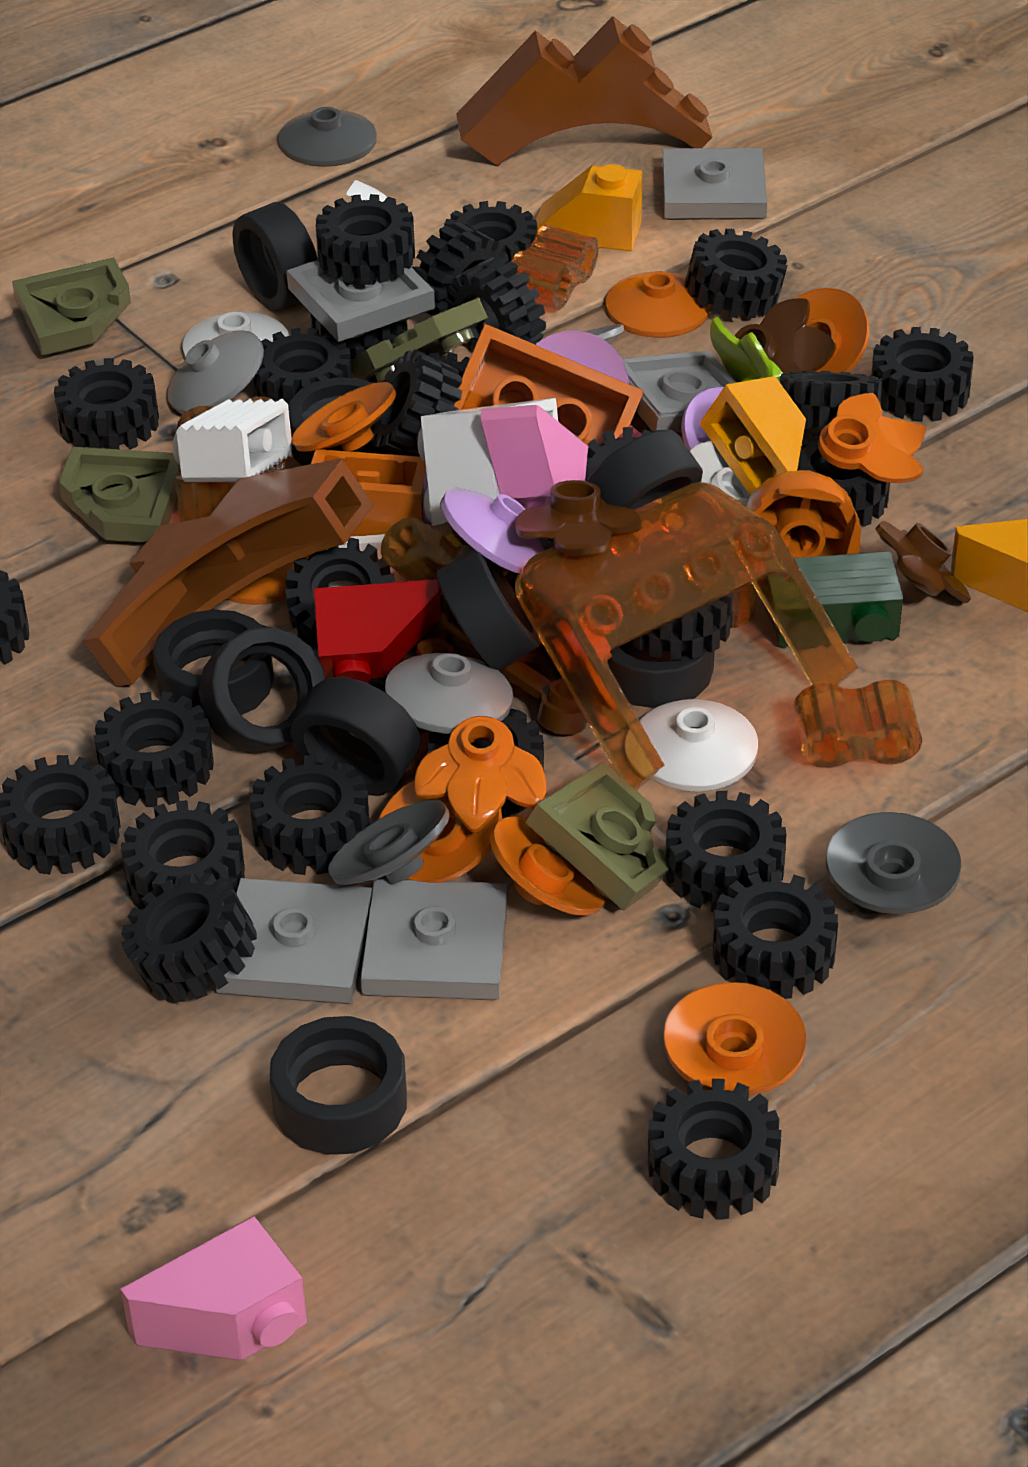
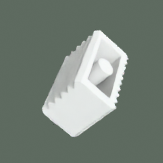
[173,399,293,482]

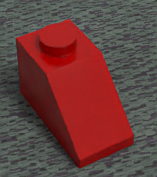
[314,579,441,683]

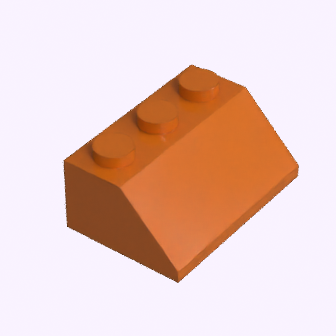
[454,324,644,445]

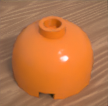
[740,470,861,586]

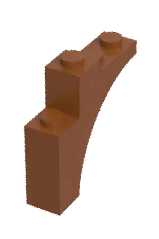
[456,16,713,166]
[82,458,374,686]

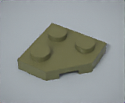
[12,257,131,355]
[351,298,488,382]
[59,447,183,543]
[525,762,668,911]

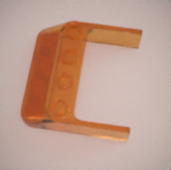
[515,482,858,790]

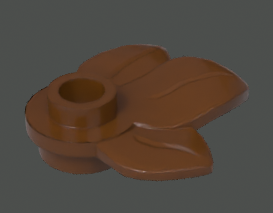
[735,298,836,373]
[515,480,641,558]
[875,521,971,603]

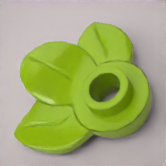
[710,316,782,382]

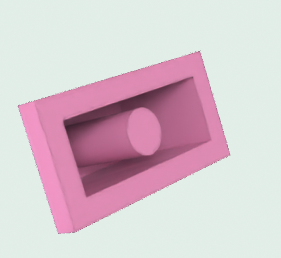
[481,405,588,509]
[120,1216,307,1361]

